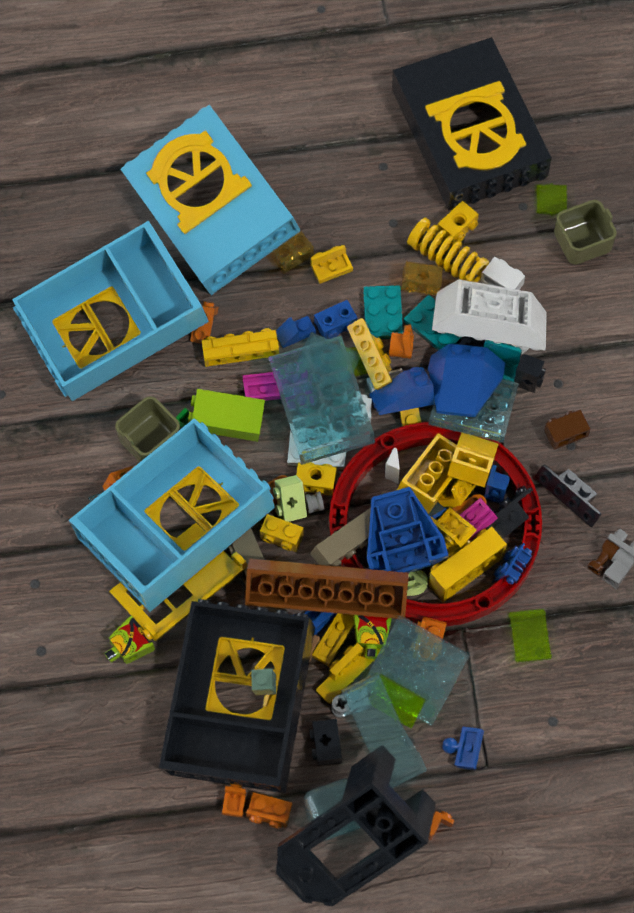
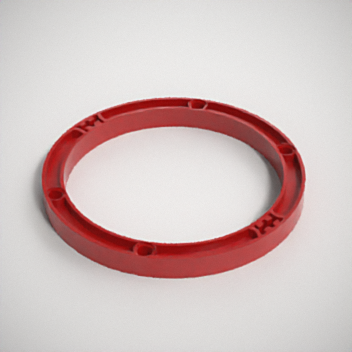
[329,422,542,627]

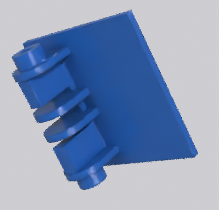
[492,543,532,585]

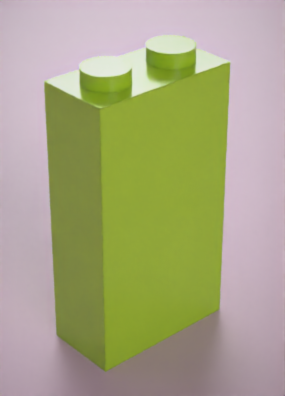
[188,389,265,442]

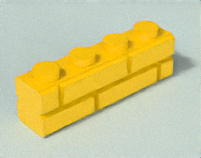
[201,328,279,367]

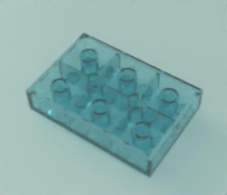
[268,336,375,465]

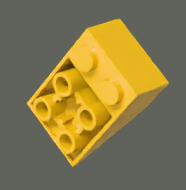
[447,432,498,487]

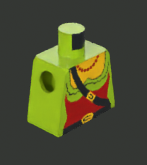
[104,615,155,664]
[353,615,392,659]

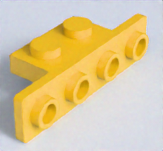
[347,318,392,390]
[316,643,385,704]

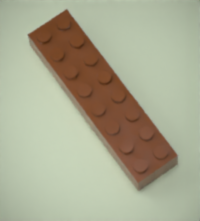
[245,559,409,619]

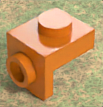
[222,784,246,818]
[429,811,454,840]

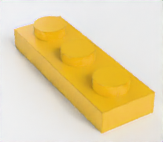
[312,613,354,666]

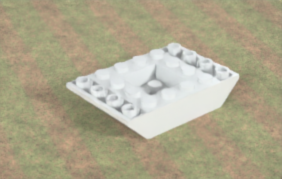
[432,279,547,351]

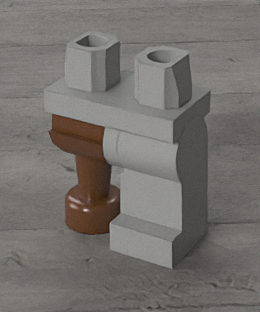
[587,529,634,590]

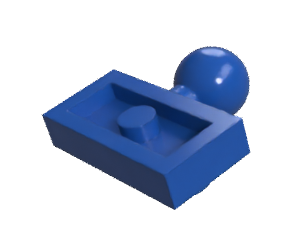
[442,727,484,770]

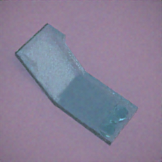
[341,672,427,788]

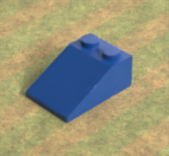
[369,367,434,415]

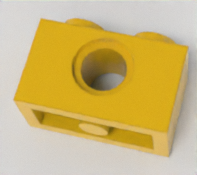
[437,201,479,246]
[296,461,336,496]

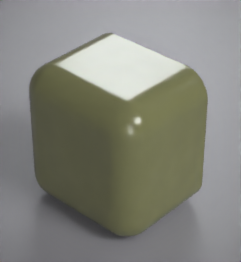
[554,200,616,265]
[115,396,180,463]

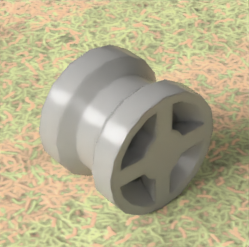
[305,491,324,513]

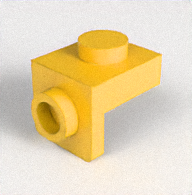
[398,408,421,426]

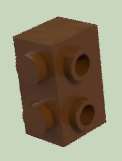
[544,410,590,450]

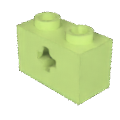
[273,475,307,522]

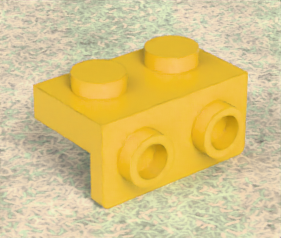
[310,245,353,284]
[438,479,476,508]
[431,507,477,547]

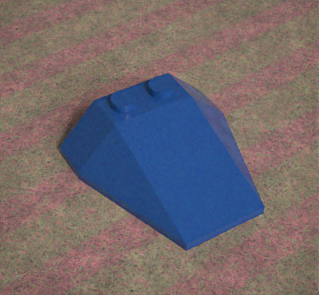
[428,344,506,417]
[367,487,449,573]

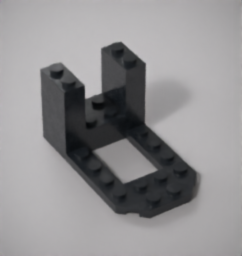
[276,745,436,907]

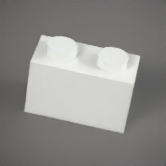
[481,257,525,290]

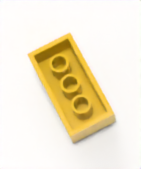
[397,433,457,514]
[429,527,507,603]

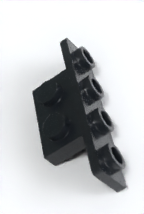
[535,464,601,527]
[487,485,532,539]

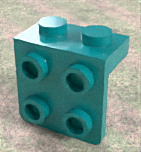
[484,340,522,384]

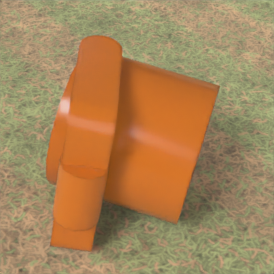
[389,325,414,359]

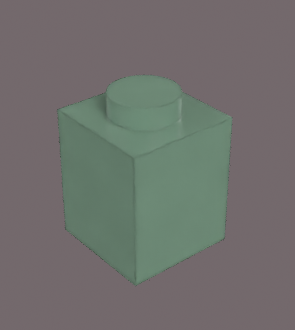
[251,669,276,695]

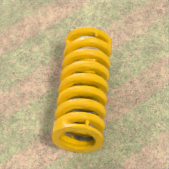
[407,217,489,283]

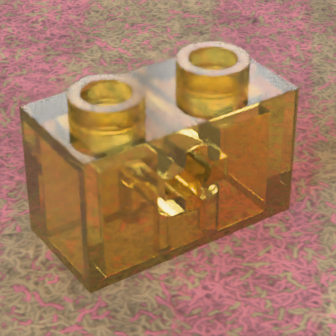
[401,261,443,295]

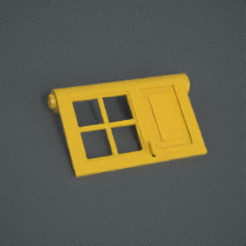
[109,523,248,641]

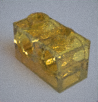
[271,231,314,274]

